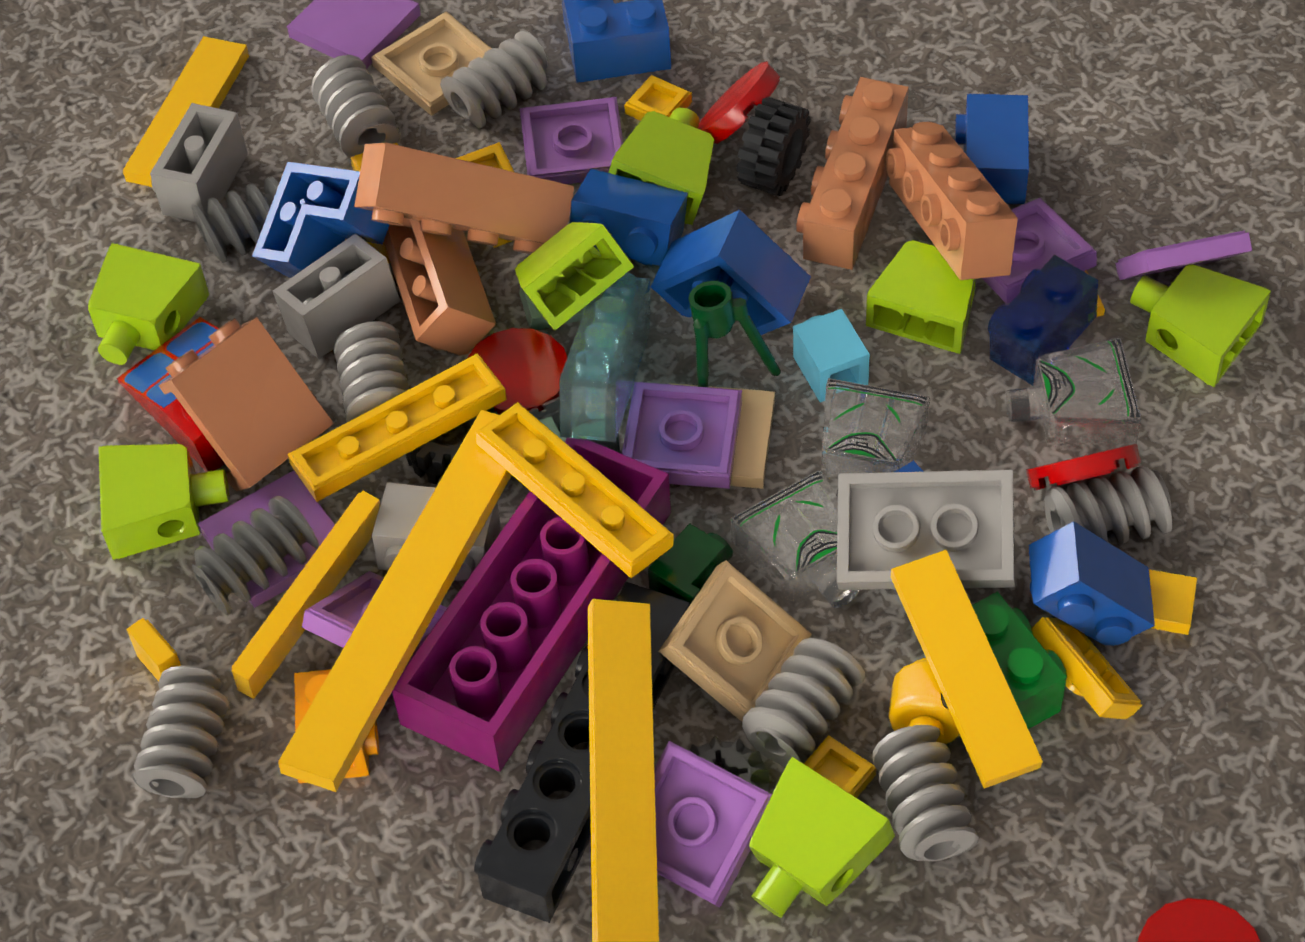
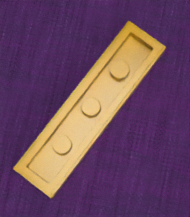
[123,36,249,187]
[287,353,507,502]
[476,402,674,579]
[231,490,380,699]
[890,549,1043,789]

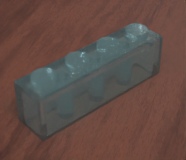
[560,273,650,442]

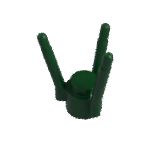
[689,281,781,387]

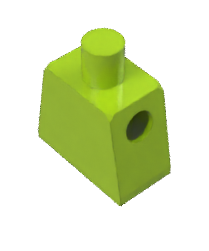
[608,107,714,225]
[514,222,634,330]
[866,240,976,354]
[88,243,209,365]
[1130,264,1271,387]
[98,444,230,560]
[749,757,895,918]

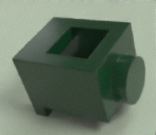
[648,523,733,604]

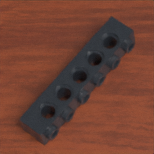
[474,582,690,923]

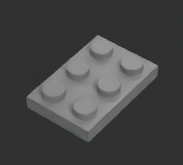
[837,470,1015,590]

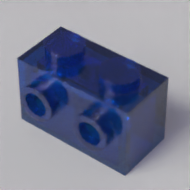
[987,254,1099,386]

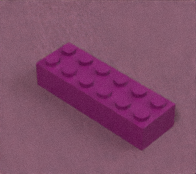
[392,433,671,772]

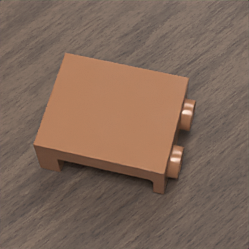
[158,317,334,491]

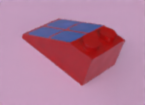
[116,317,225,472]

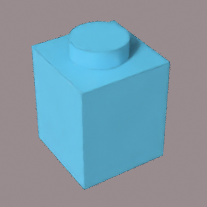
[793,309,870,402]

